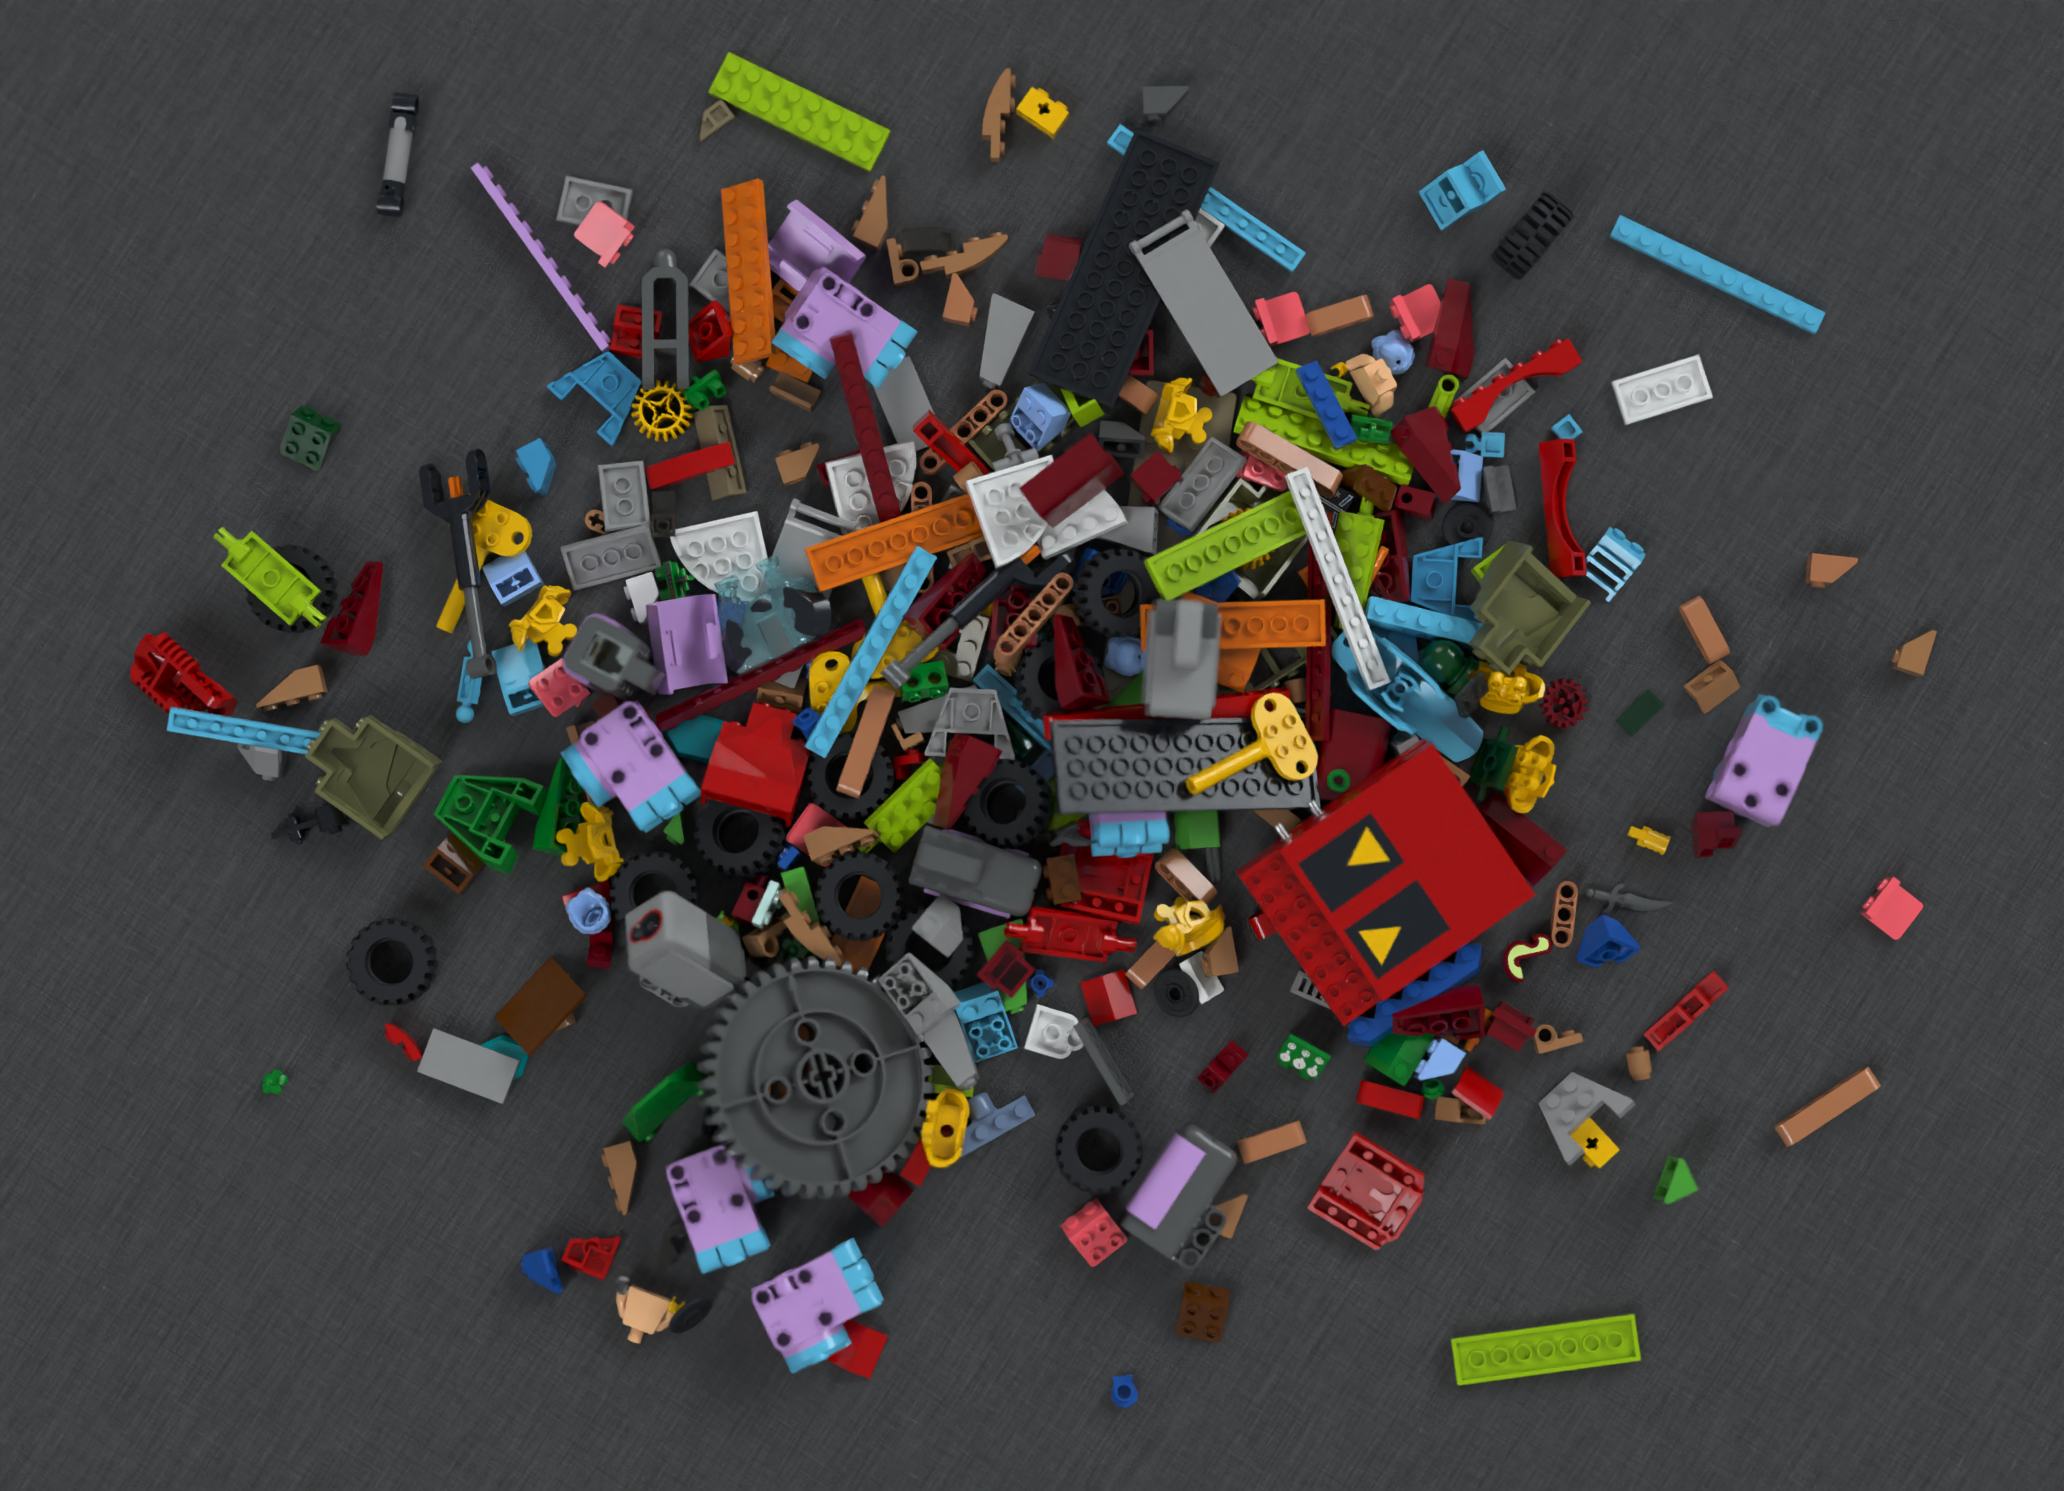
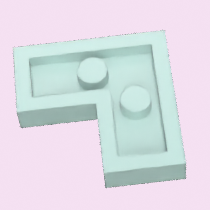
[752,880,783,929]

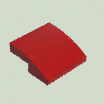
[610,305,663,358]
[1452,1065,1504,1120]

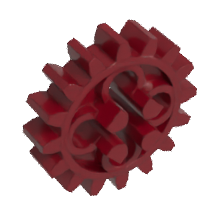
[1539,678,1589,728]

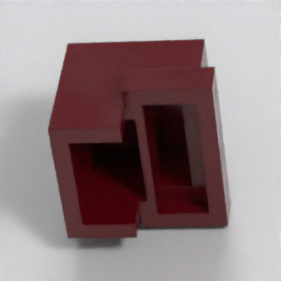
[1035,233,1082,281]
[1130,451,1183,507]
[1691,811,1741,858]
[977,940,1036,998]
[1485,1001,1537,1052]

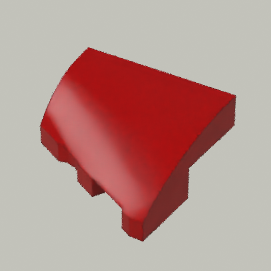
[561,1236,622,1281]

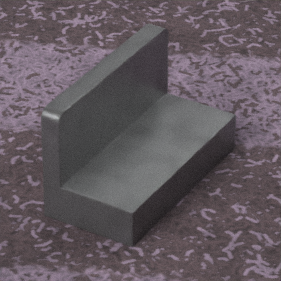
[1482,465,1516,514]

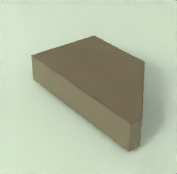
[699,99,735,143]

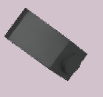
[1142,86,1188,122]
[1099,421,1145,458]

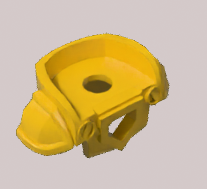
[1150,377,1212,455]
[509,585,577,657]
[1467,661,1545,714]
[1502,735,1556,813]
[556,801,624,882]
[1153,897,1225,957]
[922,1088,970,1168]

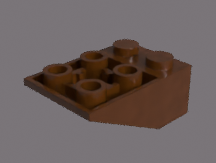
[423,832,506,895]

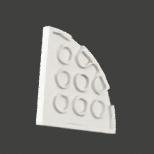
[825,440,916,536]
[965,455,1054,568]
[1037,490,1128,560]
[668,511,769,603]

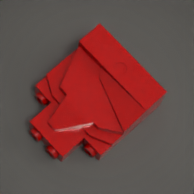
[701,702,812,828]

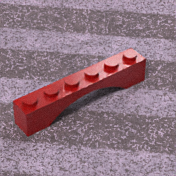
[1449,338,1583,435]
[913,410,992,475]
[1539,438,1587,579]

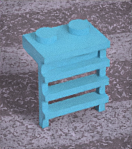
[1585,527,1646,602]

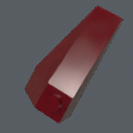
[1390,406,1461,504]
[1373,510,1410,602]
[902,552,986,651]
[987,586,1037,653]
[1054,614,1111,711]
[932,733,1002,830]
[1479,792,1567,886]

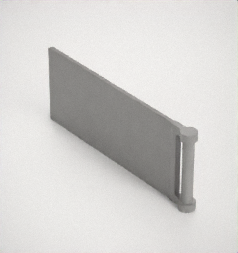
[1128,209,1278,396]
[741,498,858,688]

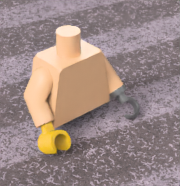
[1330,354,1397,418]
[616,1276,685,1344]

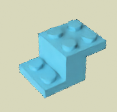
[1419,151,1506,231]

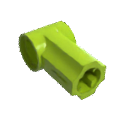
[1428,375,1459,419]

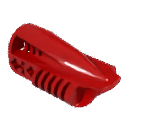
[130,632,237,717]

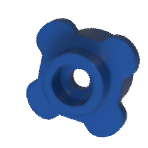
[1026,969,1054,997]

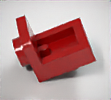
[893,749,929,780]

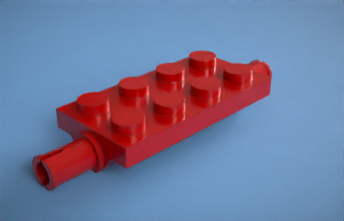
[1004,906,1137,962]

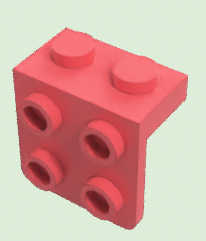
[574,201,635,267]
[1389,284,1441,343]
[1252,292,1310,347]
[1235,449,1287,492]
[528,658,591,717]
[786,803,848,868]
[1860,877,1923,940]
[1060,1198,1127,1267]

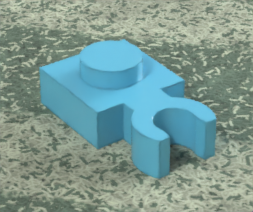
[1465,432,1505,458]

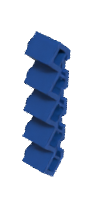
[1347,943,1483,1047]

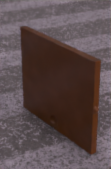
[494,957,587,1057]

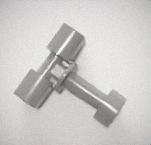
[992,423,1039,472]

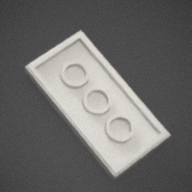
[1611,355,1713,426]

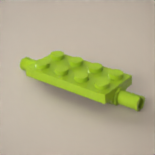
[1250,358,1370,420]
[1331,497,1385,629]
[213,527,327,628]
[857,758,945,853]

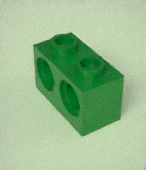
[899,660,948,702]

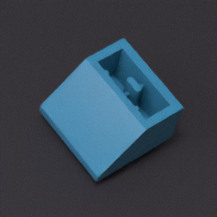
[515,438,557,496]

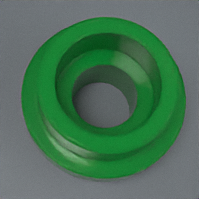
[1327,769,1350,792]
[1421,1079,1444,1100]

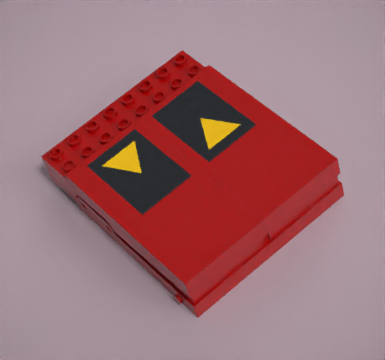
[1235,738,1536,1026]

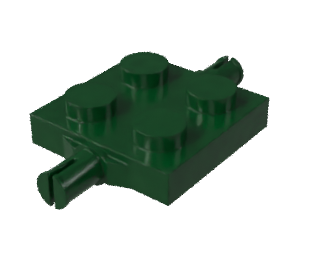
[1468,726,1519,802]

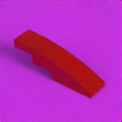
[645,442,736,490]
[1643,970,1729,1051]
[900,1125,953,1187]

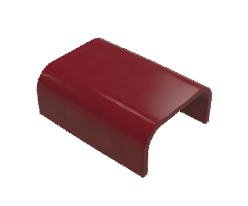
[1019,433,1125,528]
[1316,708,1392,800]

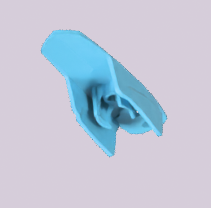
[1331,631,1483,763]

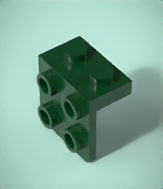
[279,405,342,471]

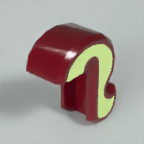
[1502,934,1553,982]

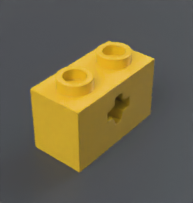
[1016,87,1069,139]
[1570,1117,1620,1169]

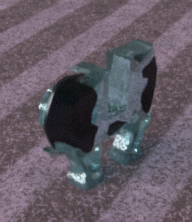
[714,555,832,674]

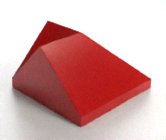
[689,300,734,362]

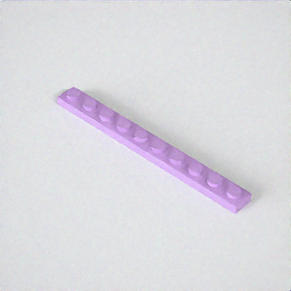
[471,163,611,354]

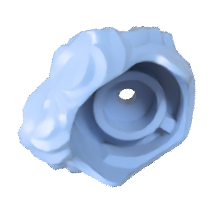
[1371,330,1415,375]
[1104,636,1145,676]
[565,887,611,934]

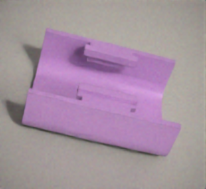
[768,200,866,292]
[646,594,728,694]

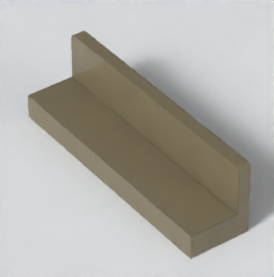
[694,405,747,501]

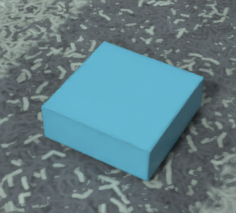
[1550,414,1583,439]

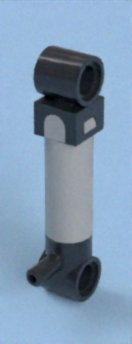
[377,92,419,217]

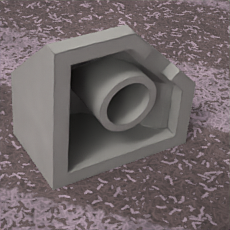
[237,743,288,781]
[912,893,963,957]

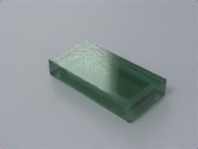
[1615,689,1664,737]

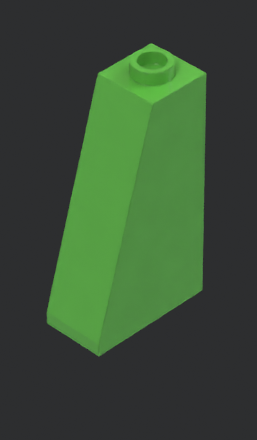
[781,867,823,956]
[978,918,1027,1014]

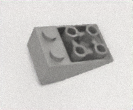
[878,953,961,1036]

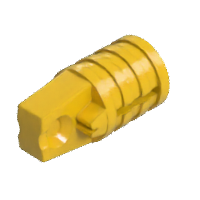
[1627,826,1671,855]

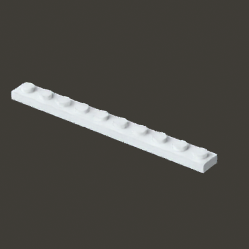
[1285,467,1390,691]

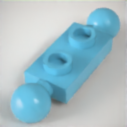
[456,640,486,723]

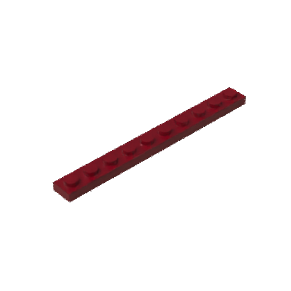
[829,332,902,523]
[1306,511,1333,742]
[656,618,867,732]

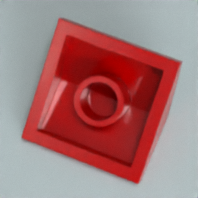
[1080,970,1137,1026]
[828,1319,888,1379]

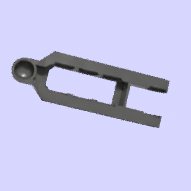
[642,249,689,390]

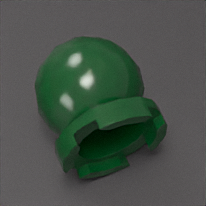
[1420,639,1480,697]

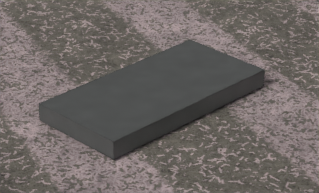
[1073,1017,1134,1106]

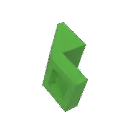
[663,811,686,846]

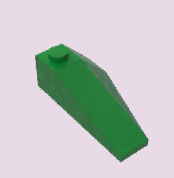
[533,758,584,858]
[1363,1033,1434,1086]

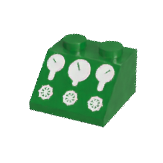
[1275,1033,1331,1081]

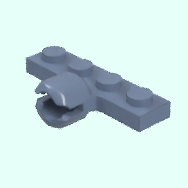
[950,1093,1035,1158]

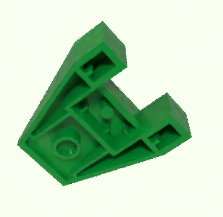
[433,775,547,875]
[621,1060,708,1143]

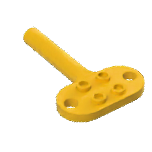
[436,494,532,633]
[851,573,939,679]
[808,651,939,734]
[1186,693,1318,795]

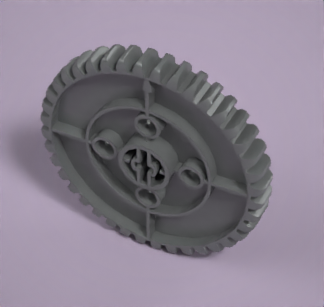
[697,956,934,1200]

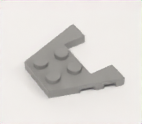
[925,688,1015,760]
[1539,1072,1636,1166]

